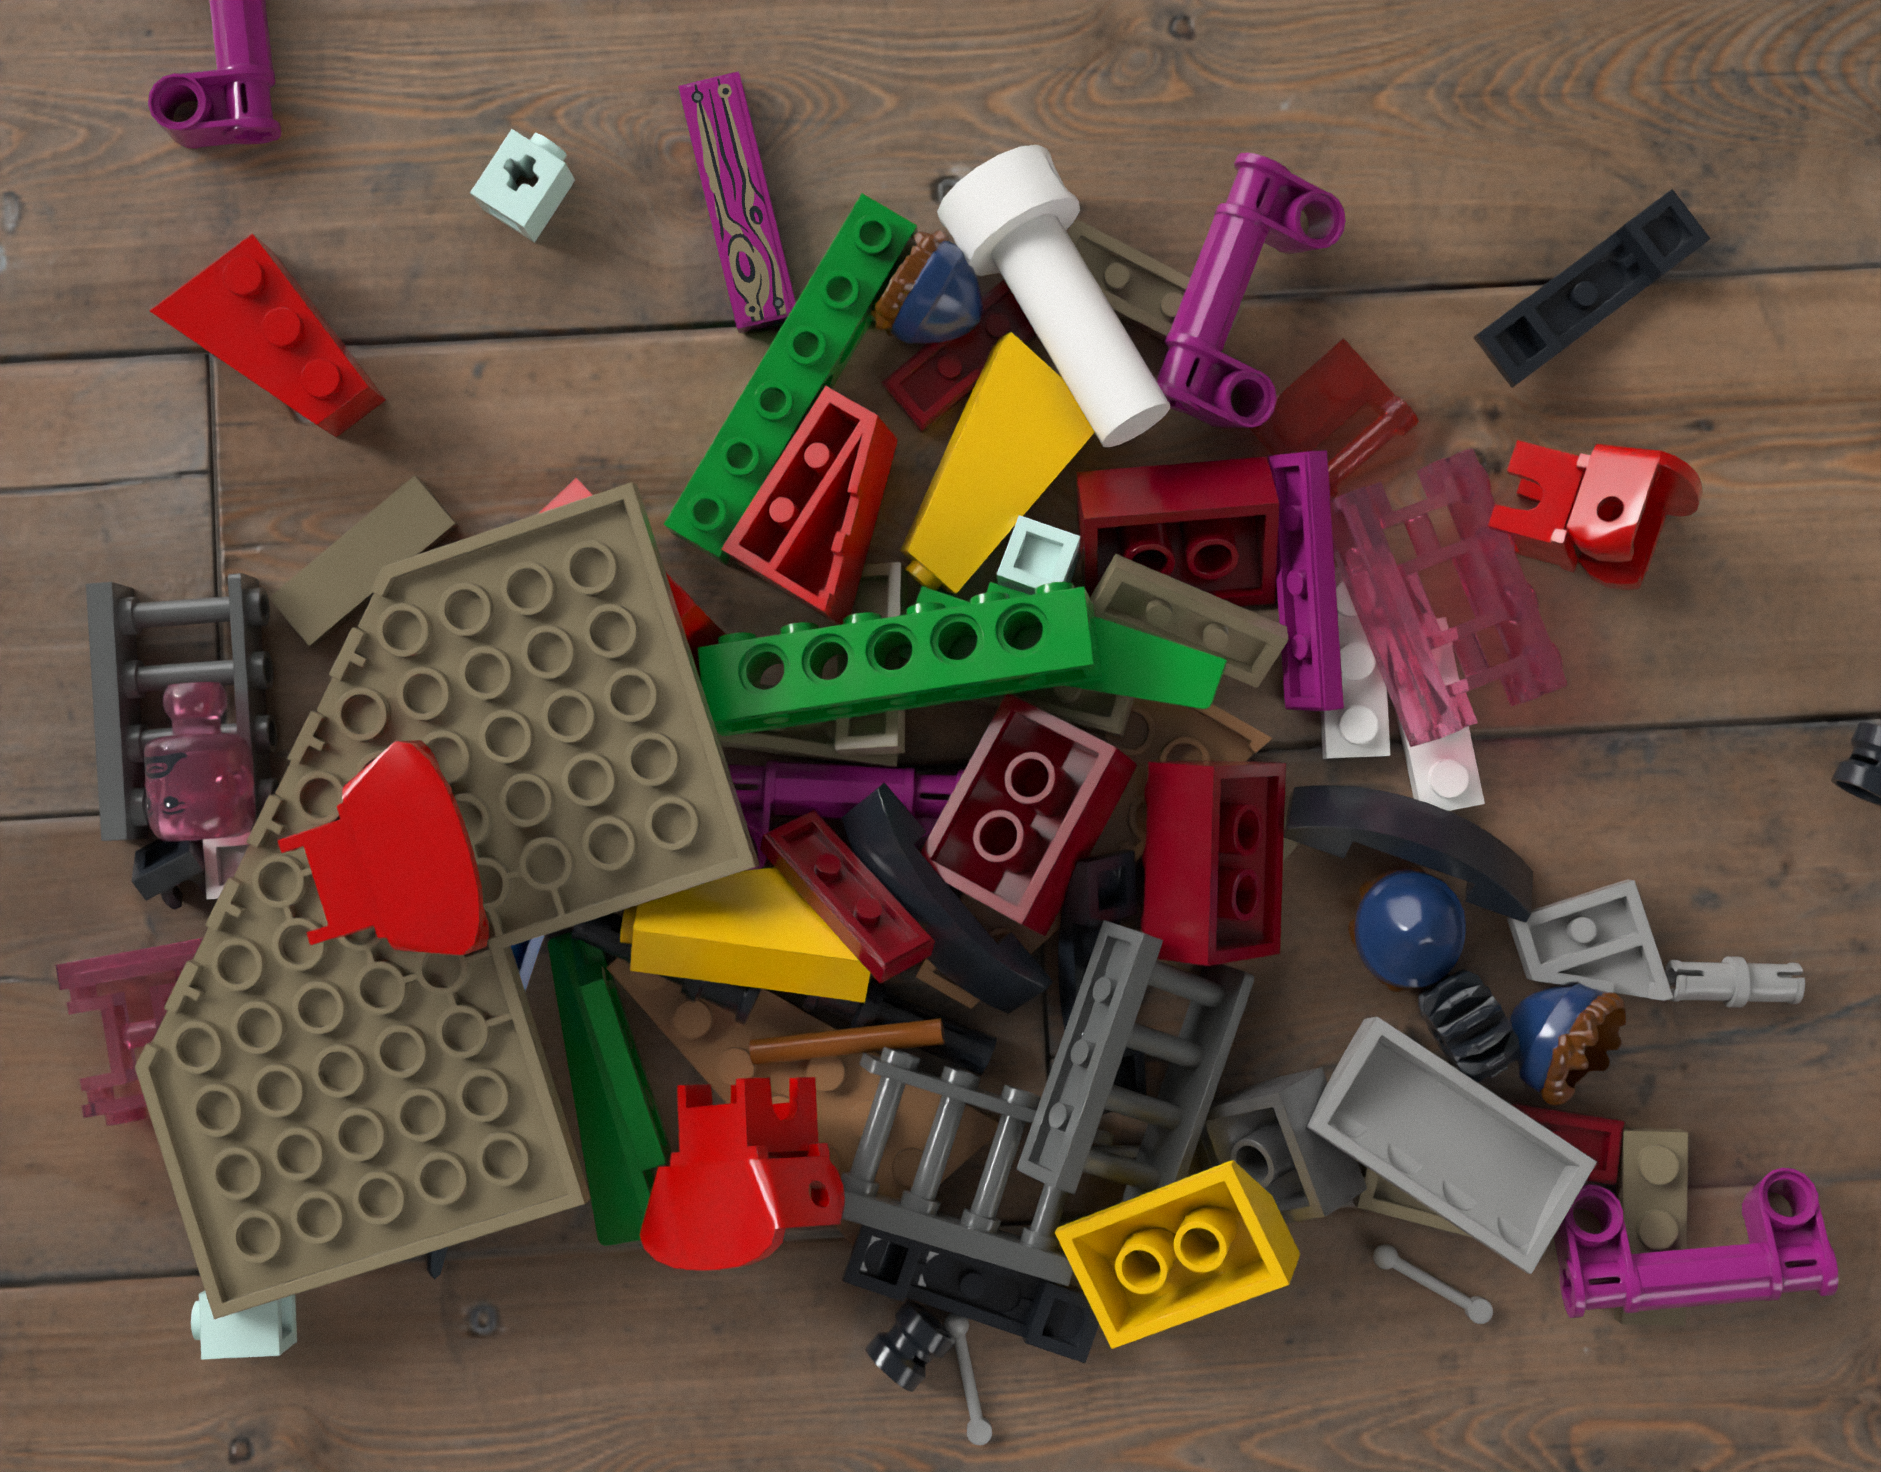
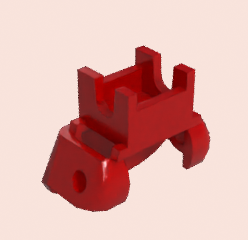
[1488,440,1703,590]
[277,740,489,955]
[640,1077,845,1271]

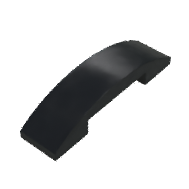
[1473,189,1711,388]
[842,782,1053,1014]
[1283,785,1533,923]
[1058,849,1146,1115]
[842,1224,1099,1363]

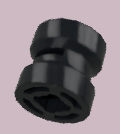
[1831,722,1881,806]
[865,1298,956,1392]

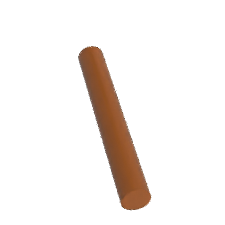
[749,1018,945,1065]

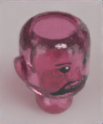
[144,682,256,842]

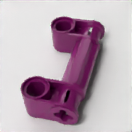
[148,0,281,149]
[1156,152,1346,429]
[727,760,965,885]
[1554,1168,1838,1318]

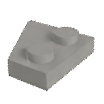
[1507,879,1673,1001]

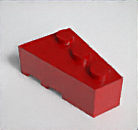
[149,233,386,438]

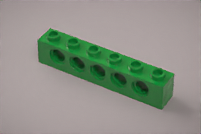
[663,193,918,565]
[698,582,1102,737]

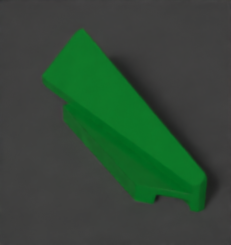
[899,582,1227,709]
[547,932,673,1246]

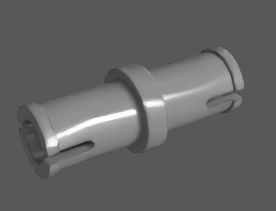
[1665,956,1805,1008]

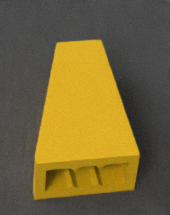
[900,332,1095,594]
[620,868,870,1003]

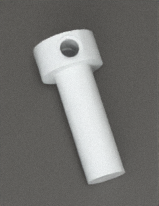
[937,145,1170,447]

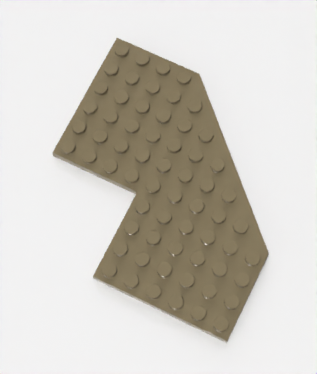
[135,482,759,1319]

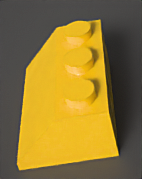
[1055,1160,1300,1349]

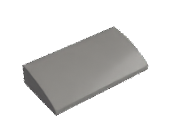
[1307,1017,1597,1274]

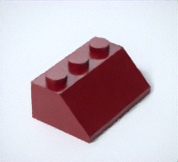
[1076,457,1280,606]
[920,694,1138,936]
[1141,760,1286,966]

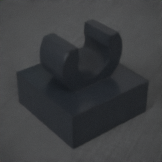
[131,822,206,910]

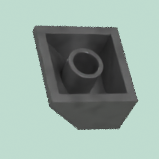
[1195,1067,1367,1223]

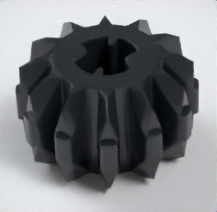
[1418,969,1520,1083]

